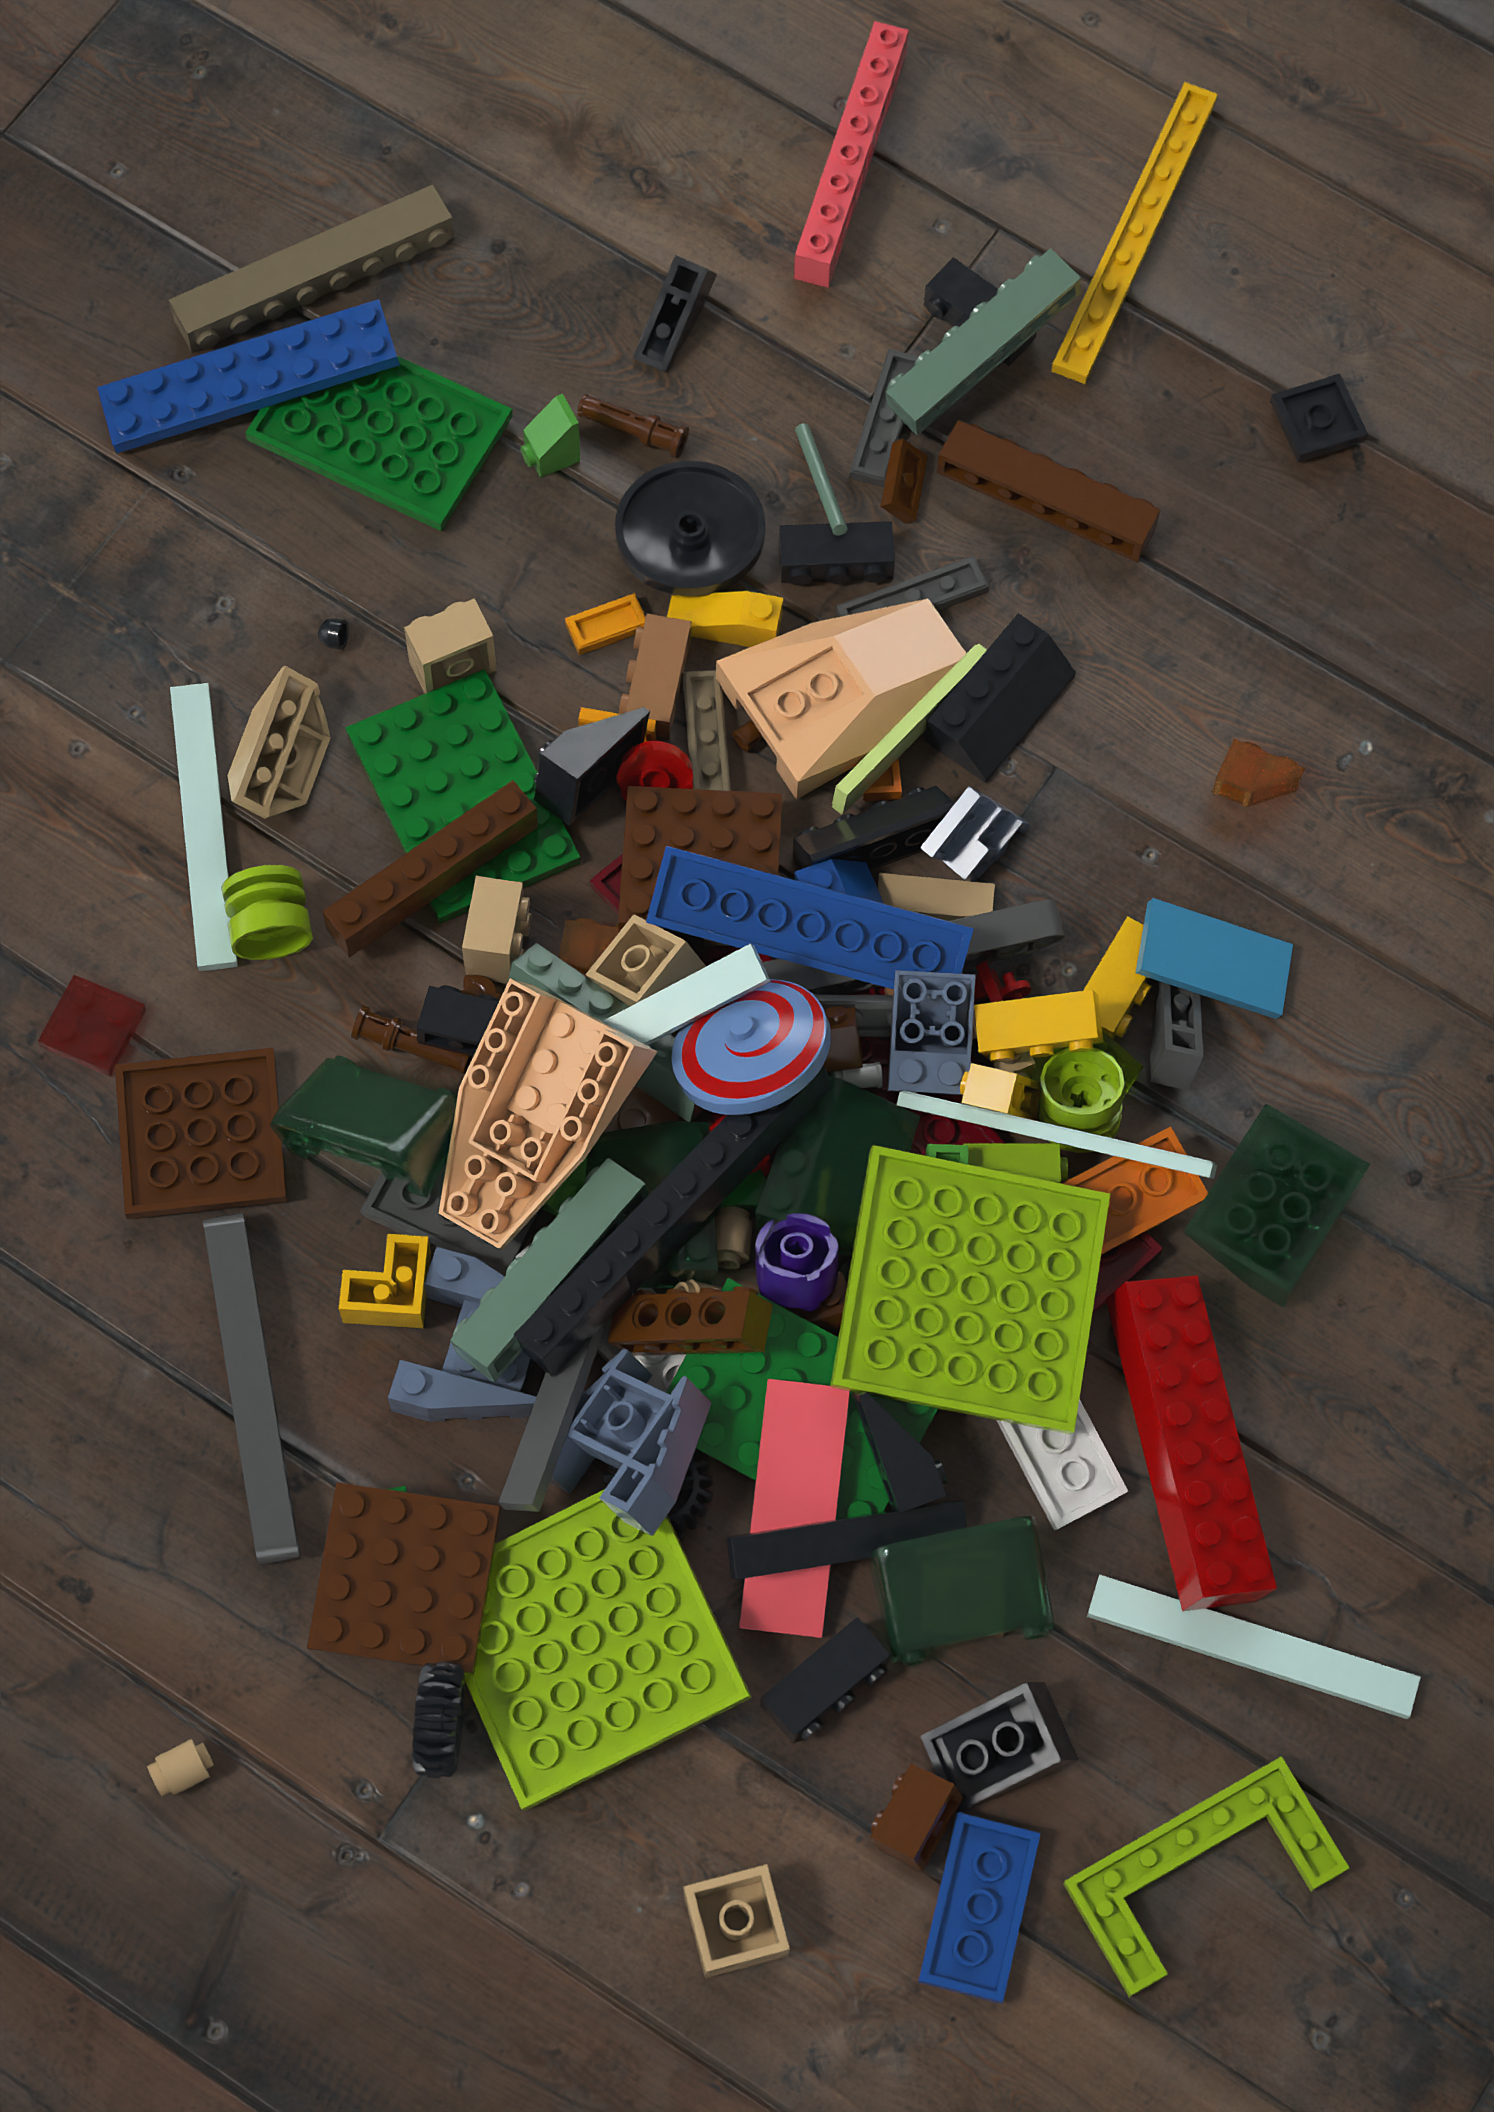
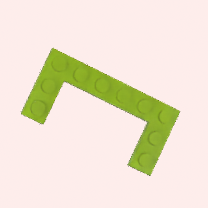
[1063,1756,1349,1998]

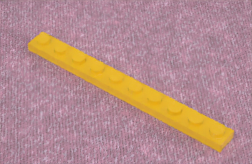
[1051,82,1218,384]

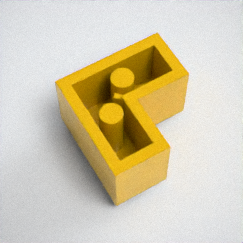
[339,1234,431,1329]

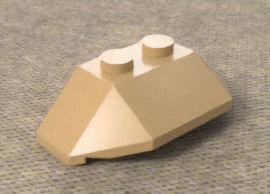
[228,666,331,819]

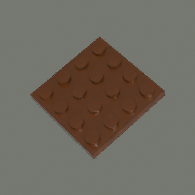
[618,786,782,933]
[115,1048,287,1219]
[307,1482,502,1674]

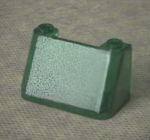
[270,1055,458,1198]
[869,1516,1055,1666]

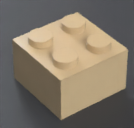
[404,598,497,694]
[462,876,531,984]
[585,915,706,1007]
[684,1864,790,1979]

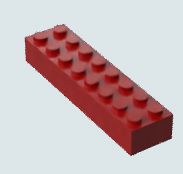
[1106,1275,1277,1611]

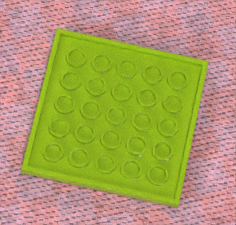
[830,1145,1110,1435]
[464,1489,752,1811]

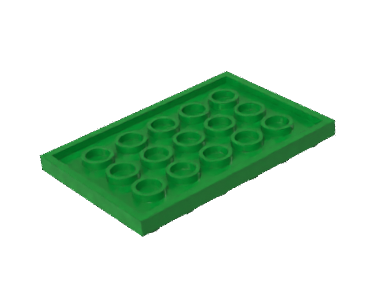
[245,356,513,532]
[345,669,581,924]
[666,1278,938,1519]

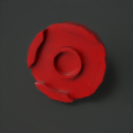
[617,739,694,802]

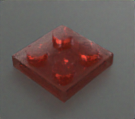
[38,975,146,1077]

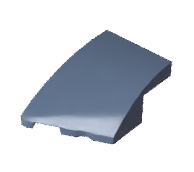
[920,786,1031,882]

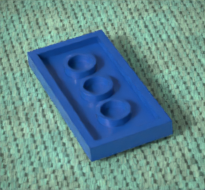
[918,1812,1041,2004]

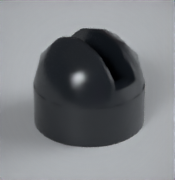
[318,618,349,650]

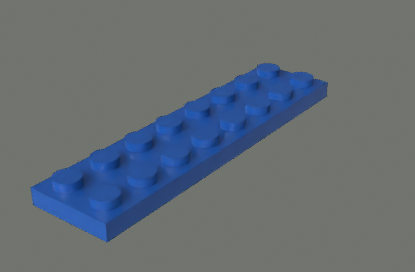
[97,299,400,453]
[646,846,974,989]

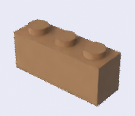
[619,614,691,739]

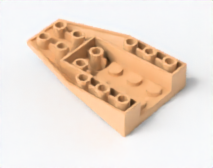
[716,599,967,800]
[439,978,657,1249]

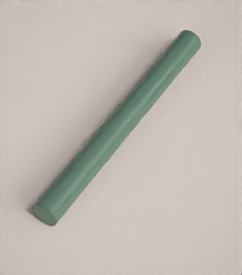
[795,423,847,535]

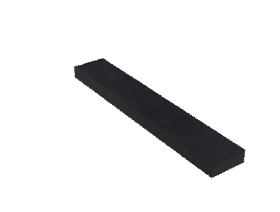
[727,1500,969,1580]

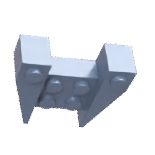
[388,1247,537,1422]
[549,1349,712,1536]

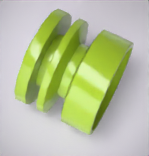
[221,865,313,960]
[1038,1048,1125,1153]

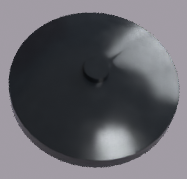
[615,461,765,596]

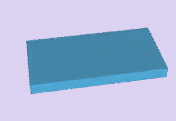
[1135,898,1293,1019]

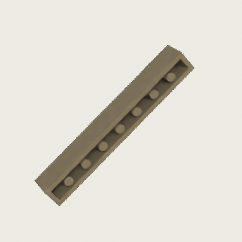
[169,184,454,353]

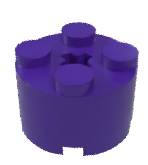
[756,1213,838,1311]

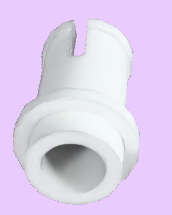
[831,1062,882,1094]

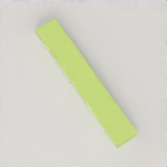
[832,643,987,815]

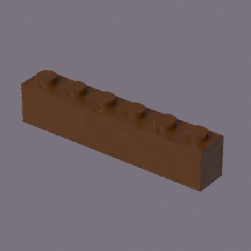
[937,420,1161,563]
[322,780,538,958]

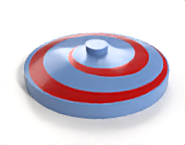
[672,979,831,1115]

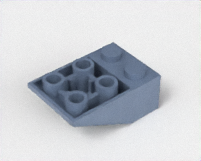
[887,970,975,1096]

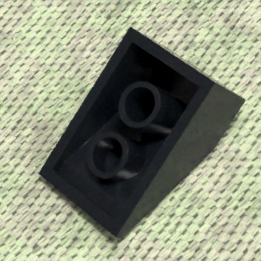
[534,707,650,826]
[921,1682,1079,1814]

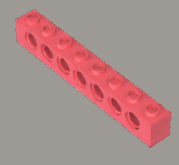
[794,21,909,288]

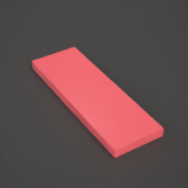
[739,1379,850,1638]

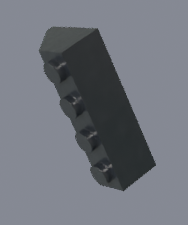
[925,613,1076,783]
[793,786,955,871]

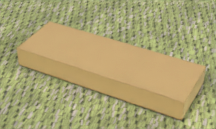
[878,873,995,921]

